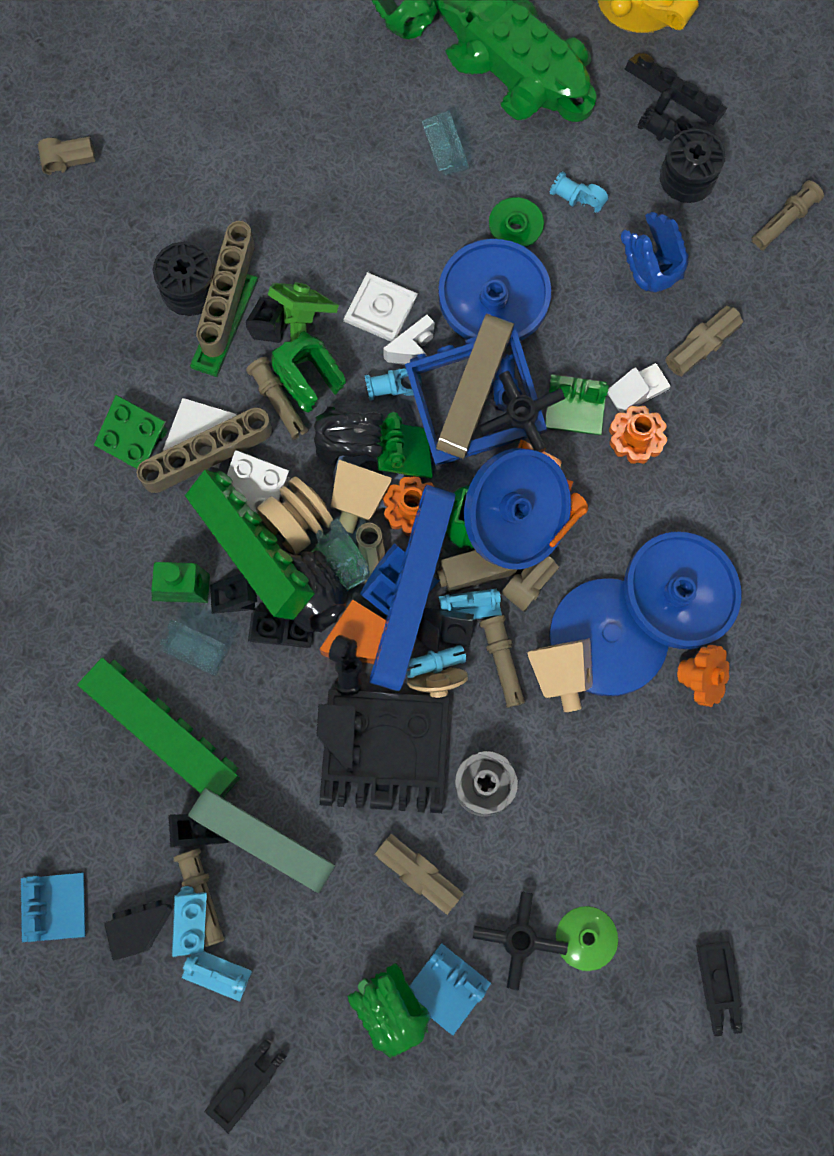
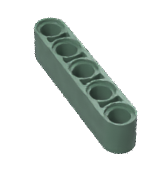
[188,788,336,893]

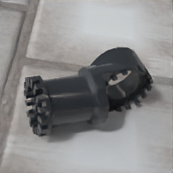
[637,106,694,141]
[329,635,362,696]

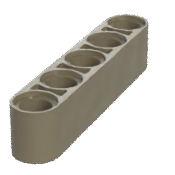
[196,221,255,357]
[436,313,514,459]
[136,408,272,493]

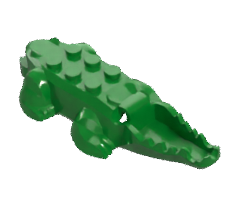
[433,0,596,122]

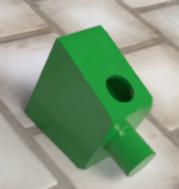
[151,562,210,603]

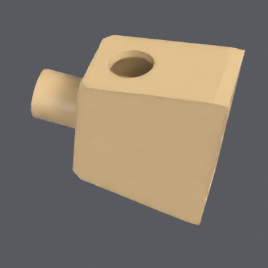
[331,460,392,534]
[527,638,593,712]

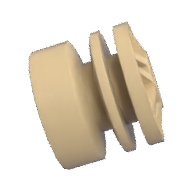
[256,476,334,555]

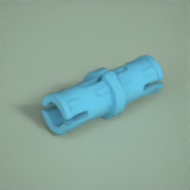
[406,644,466,679]

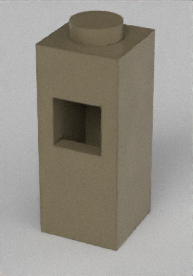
[436,550,517,594]

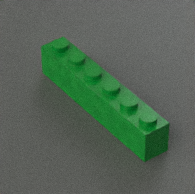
[185,469,315,620]
[77,658,240,798]

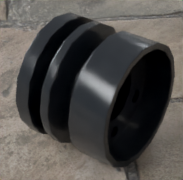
[660,128,725,203]
[152,242,214,316]

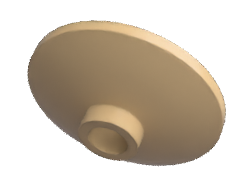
[407,667,468,698]

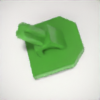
[268,282,339,342]

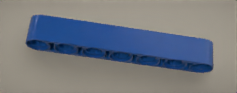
[369,485,455,691]

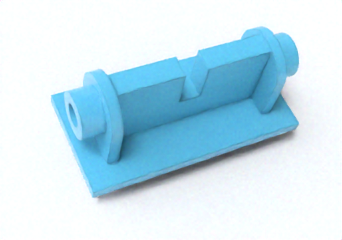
[439,588,502,620]
[172,886,207,957]
[182,951,252,1002]

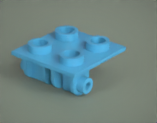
[21,873,86,942]
[409,943,491,1035]

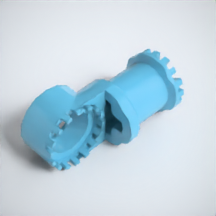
[549,171,608,213]
[365,368,422,401]

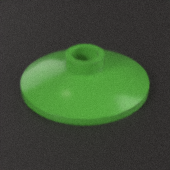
[556,906,618,971]

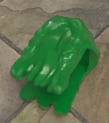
[372,0,437,39]
[271,331,346,413]
[348,963,431,1058]

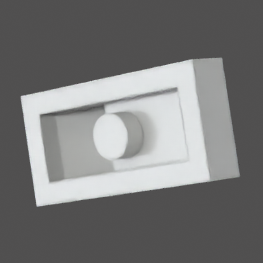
[384,315,434,364]
[608,363,670,413]

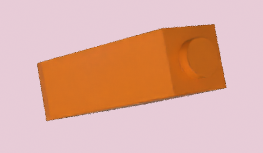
[320,599,415,664]

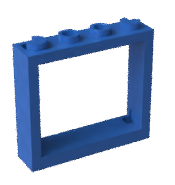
[405,329,547,466]

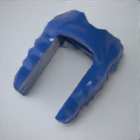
[621,212,689,292]

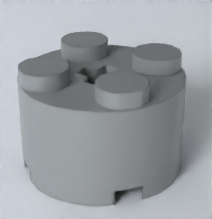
[454,751,518,817]

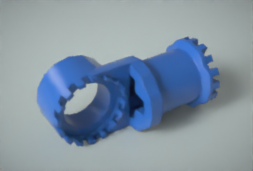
[493,354,522,411]

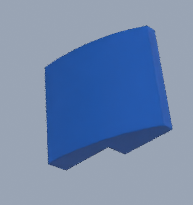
[360,543,439,615]

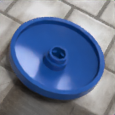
[438,239,551,341]
[464,448,571,570]
[624,532,741,649]
[549,579,668,696]

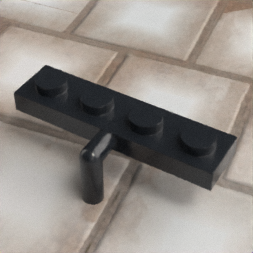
[624,53,727,125]

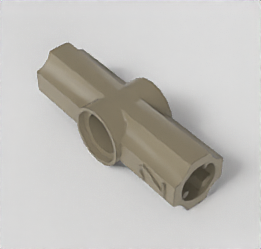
[665,306,743,377]
[374,834,464,915]

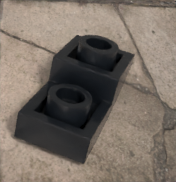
[248,610,313,648]

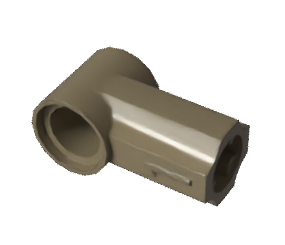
[38,136,96,175]
[356,523,386,583]
[501,556,559,612]

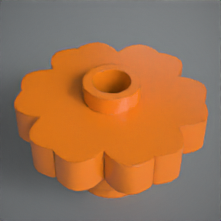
[609,406,667,464]
[383,476,434,536]
[677,645,729,707]

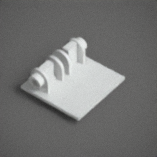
[227,450,290,514]

